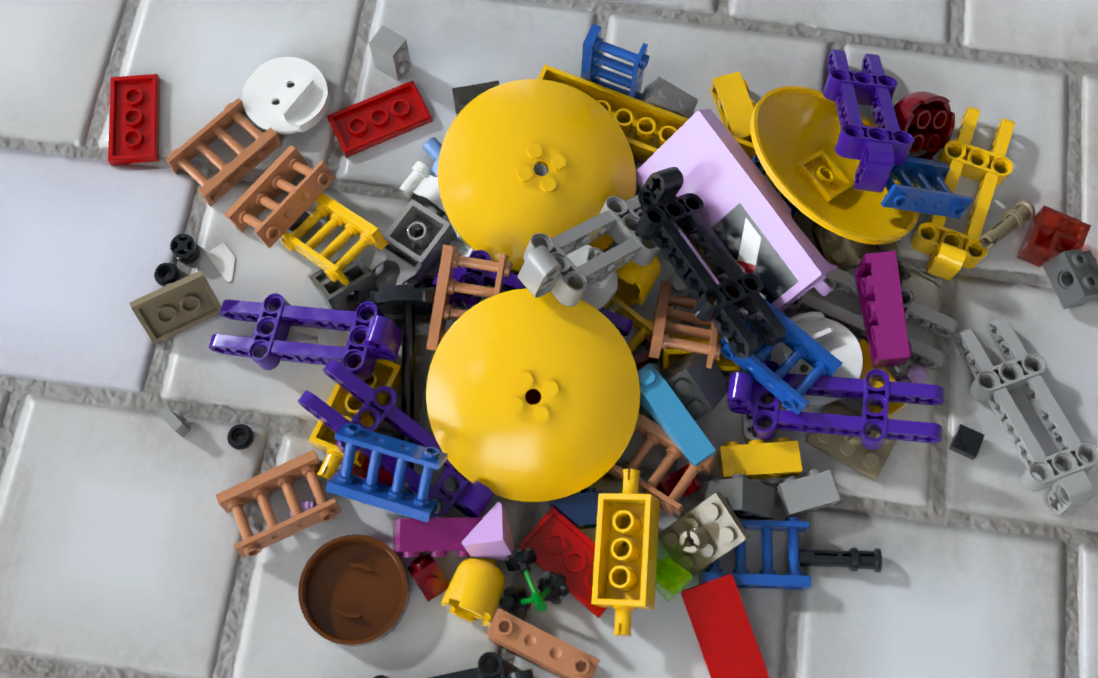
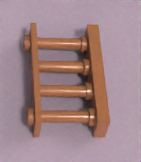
[165,98,282,207]
[224,145,336,249]
[426,244,512,351]
[649,280,721,369]
[605,413,715,517]
[216,450,342,558]
[486,608,600,678]

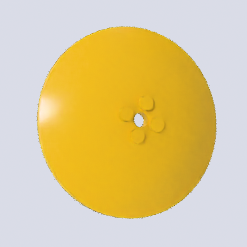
[438,79,636,272]
[750,86,920,245]
[426,288,640,502]

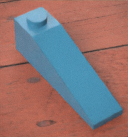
[637,363,716,467]

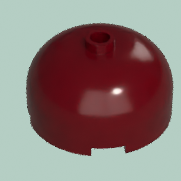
[894,91,955,160]

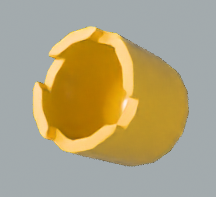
[615,254,662,307]
[441,558,506,626]

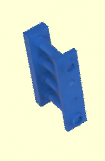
[581,24,650,100]
[880,156,973,219]
[719,298,843,415]
[326,423,448,523]
[699,517,811,590]

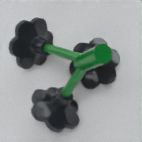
[500,548,569,619]

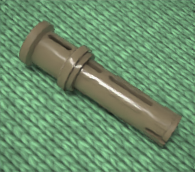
[979,200,1035,250]

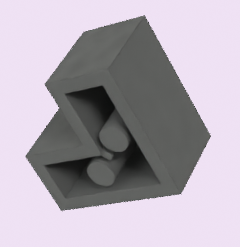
[699,474,774,520]

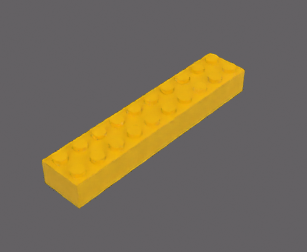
[537,64,756,163]

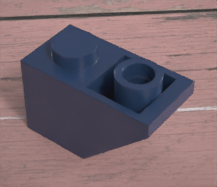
[549,488,603,530]

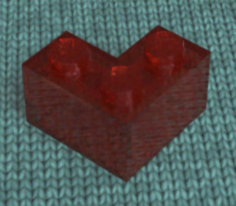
[1017,205,1091,267]

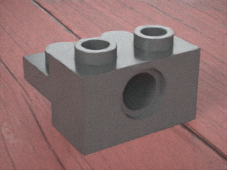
[1043,249,1098,309]
[309,257,379,311]

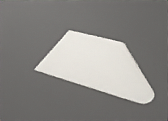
[206,242,235,282]

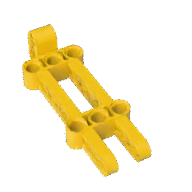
[911,106,1015,281]

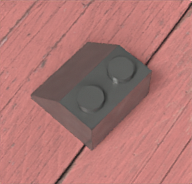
[660,352,729,421]

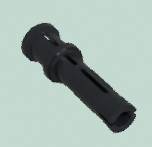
[799,547,882,572]

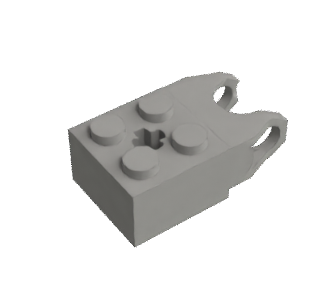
[368,199,456,287]

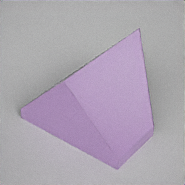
[461,502,514,561]

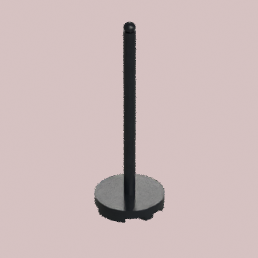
[370,285,436,516]

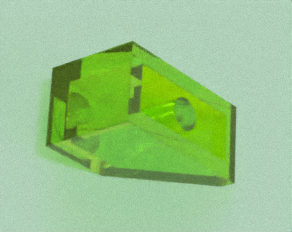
[655,557,693,602]

